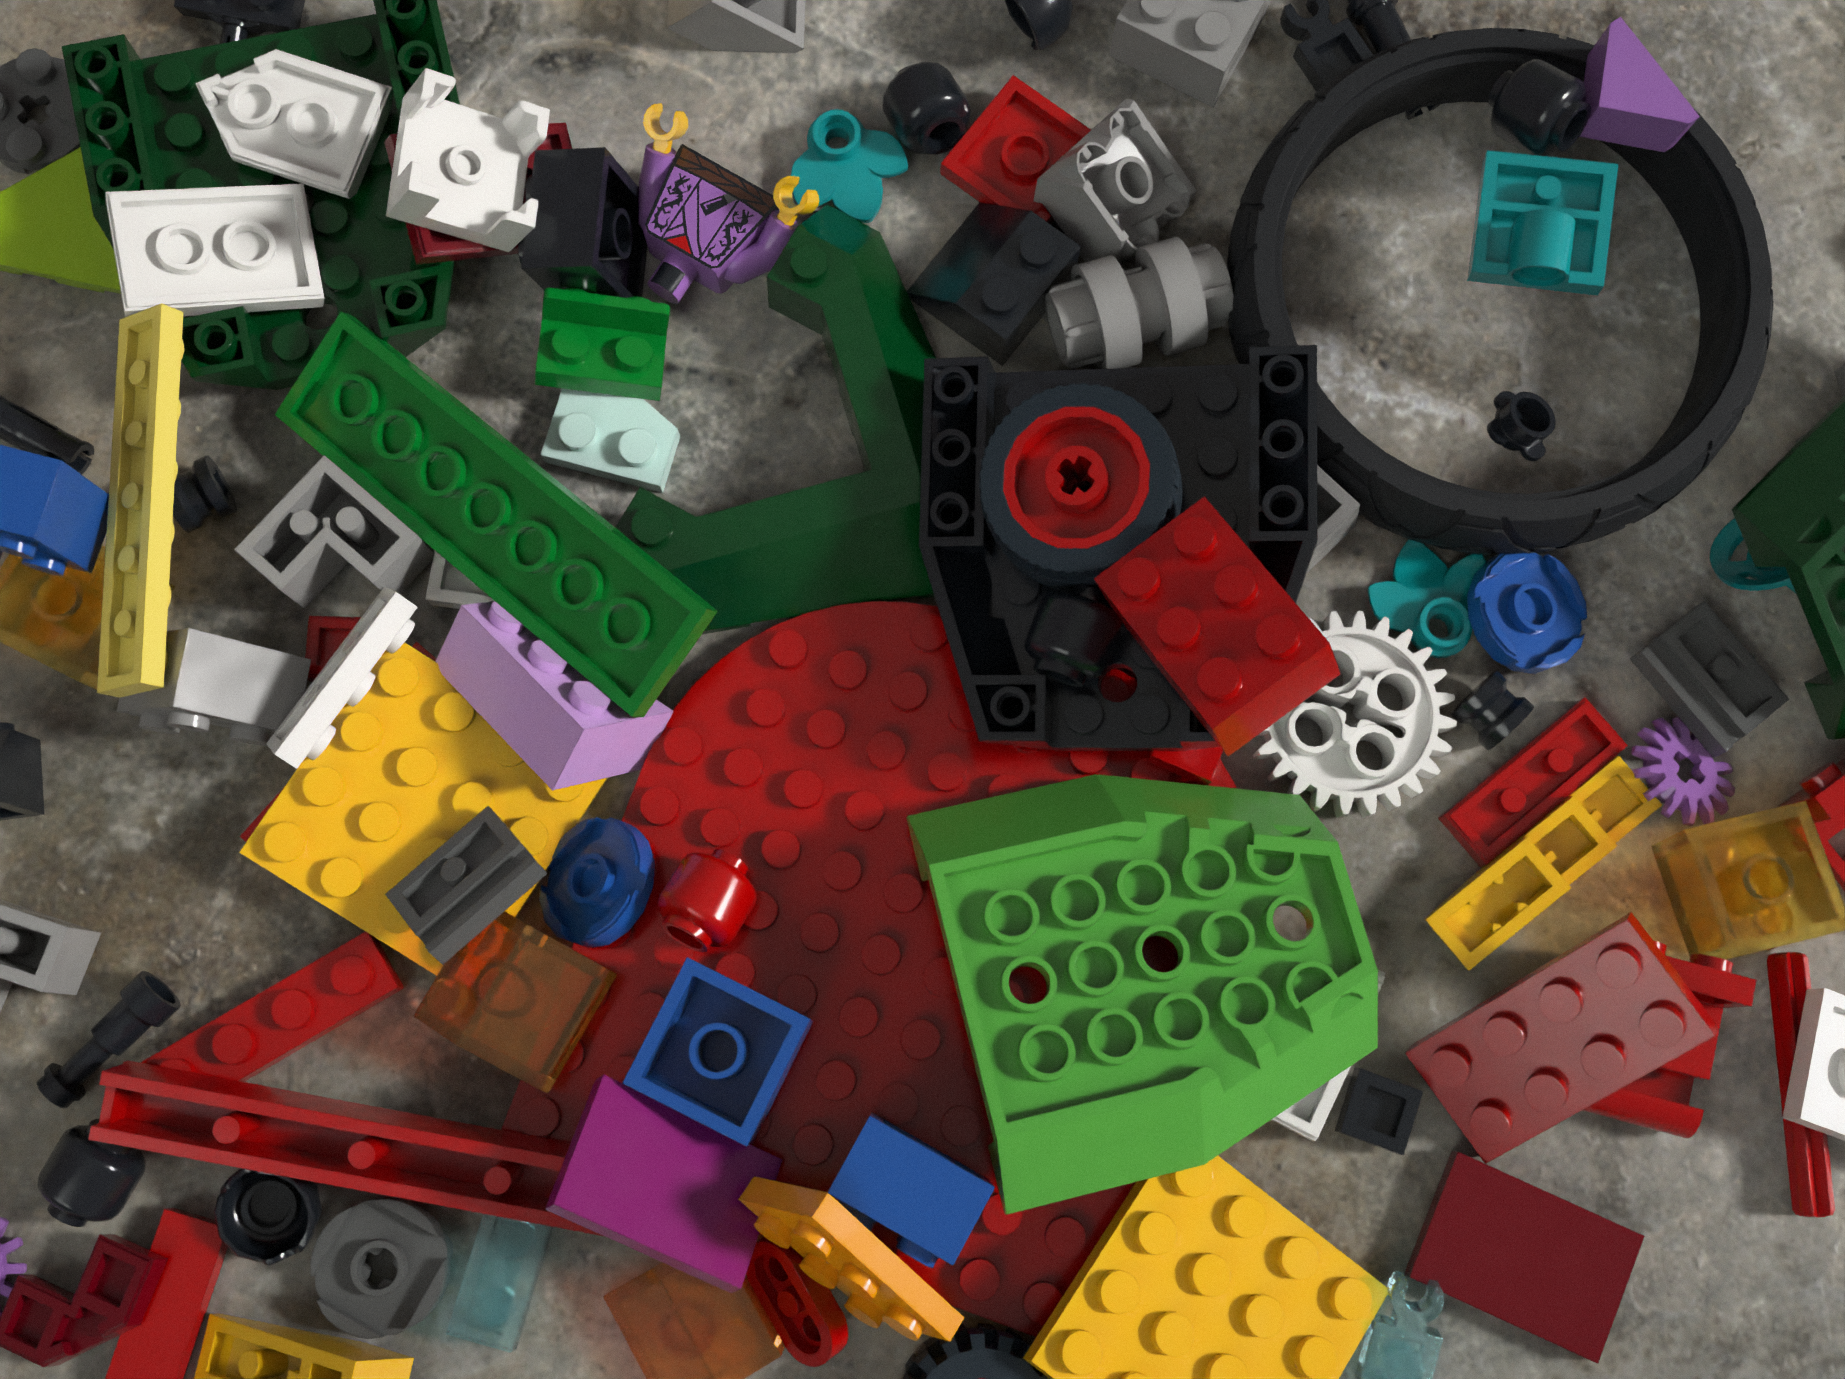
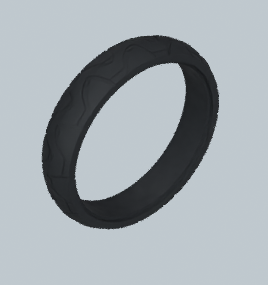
[1226,28,1774,555]

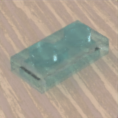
[446,1214,553,1353]

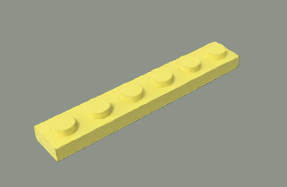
[97,303,184,698]

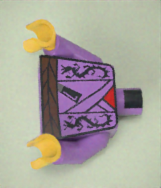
[638,103,820,304]

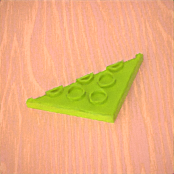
[0,148,121,294]

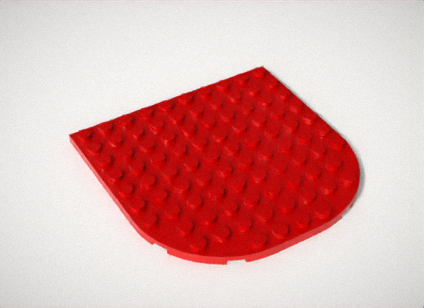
[501,601,1237,1337]

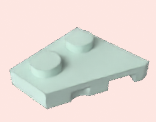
[541,388,680,493]

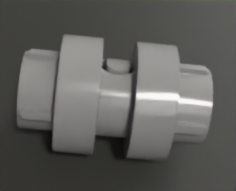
[1045,237,1234,369]

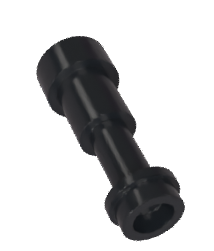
[37,971,181,1108]

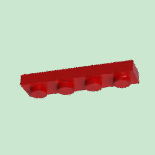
[140,931,404,1082]

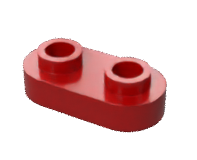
[746,1237,848,1367]

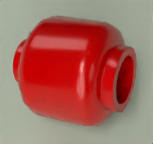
[657,849,757,952]

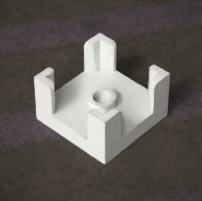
[386,68,550,252]

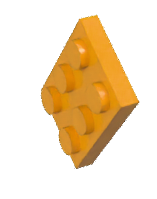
[738,1176,964,1342]

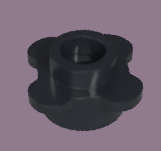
[1487,391,1556,461]

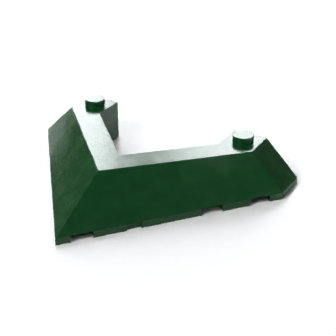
[615,205,936,634]

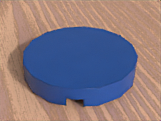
[1467,553,1587,674]
[539,817,655,948]

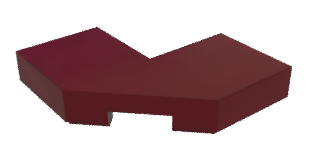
[0,1234,168,1368]

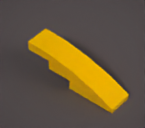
[1424,756,1662,971]

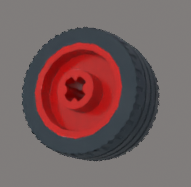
[979,383,1183,592]

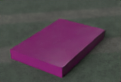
[545,1075,782,1293]

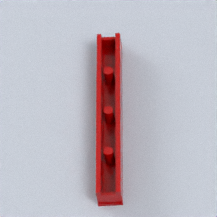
[88,1060,603,1236]

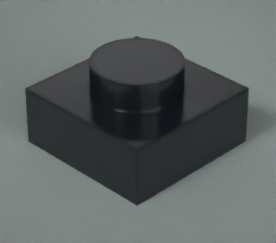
[1334,1068,1423,1155]

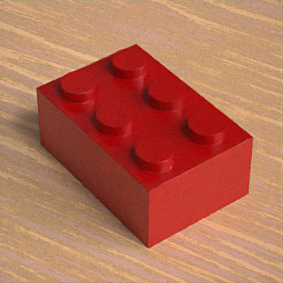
[1094,496,1341,757]

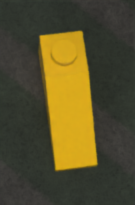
[194,1314,414,1379]

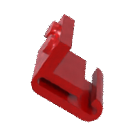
[1582,940,1757,1138]

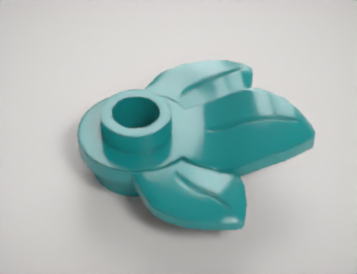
[791,109,908,223]
[1368,540,1486,658]

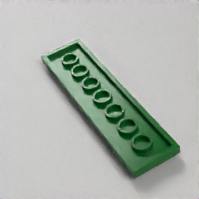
[275,311,718,717]

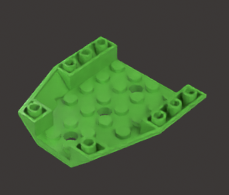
[906,774,1378,1215]

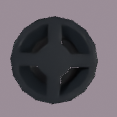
[173,455,237,533]
[1451,670,1534,750]

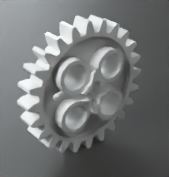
[1253,611,1457,818]

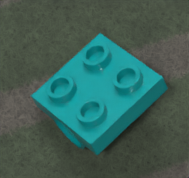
[1467,150,1619,296]

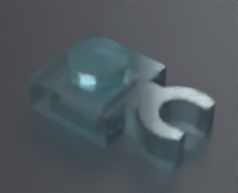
[1355,1270,1444,1379]

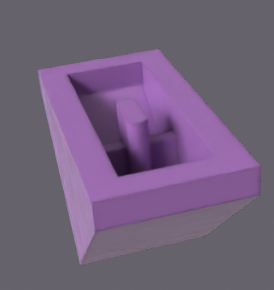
[1579,17,1700,152]

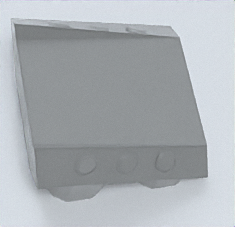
[1034,99,1197,265]

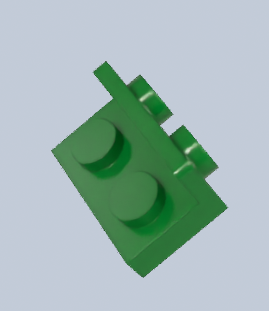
[535,287,670,401]

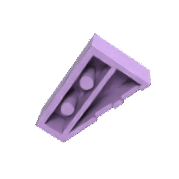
[435,601,674,791]

